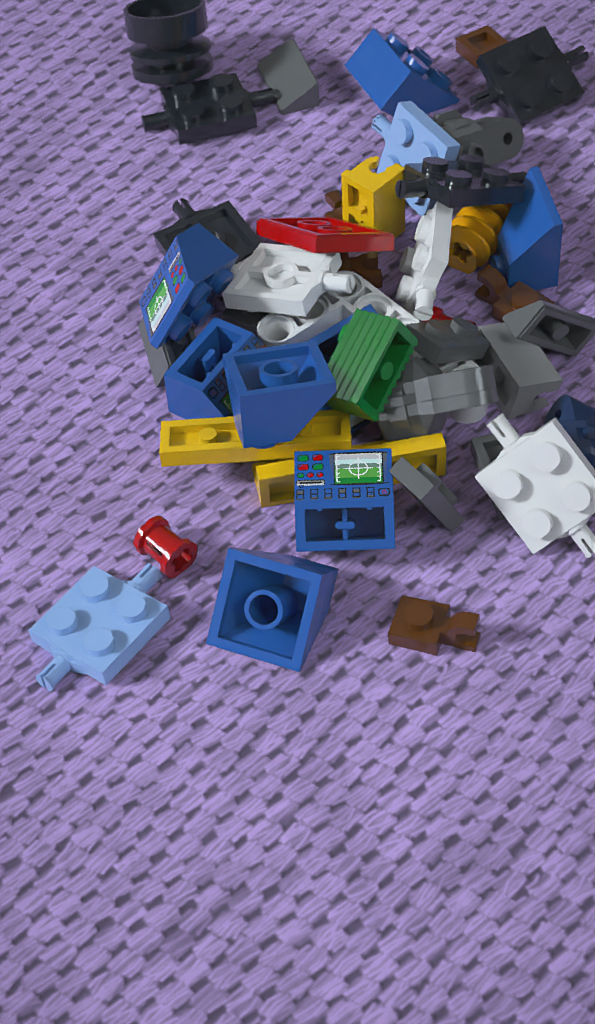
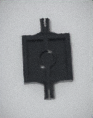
[470,26,589,126]
[141,72,275,144]
[395,154,527,208]
[153,198,262,264]

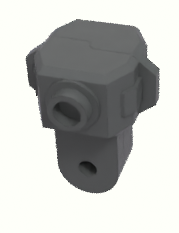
[432,109,524,166]
[377,354,499,441]

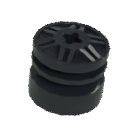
[123,0,213,85]

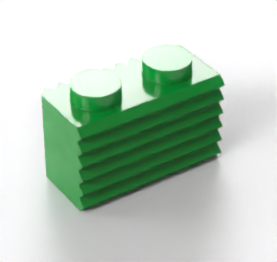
[326,308,418,421]

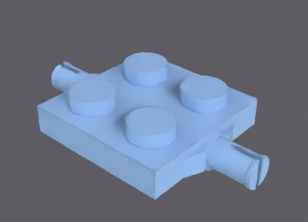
[371,101,461,217]
[28,563,171,691]

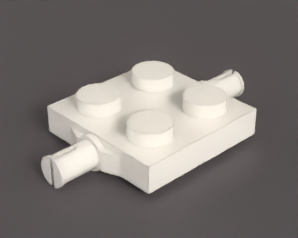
[396,201,453,321]
[222,243,355,316]
[475,413,595,558]

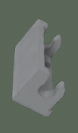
[472,322,563,420]

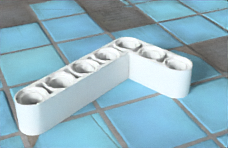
[257,270,488,424]

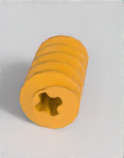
[447,203,513,274]

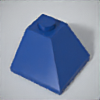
[491,166,563,290]
[223,340,337,449]
[206,547,339,672]

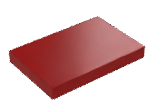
[256,217,395,253]

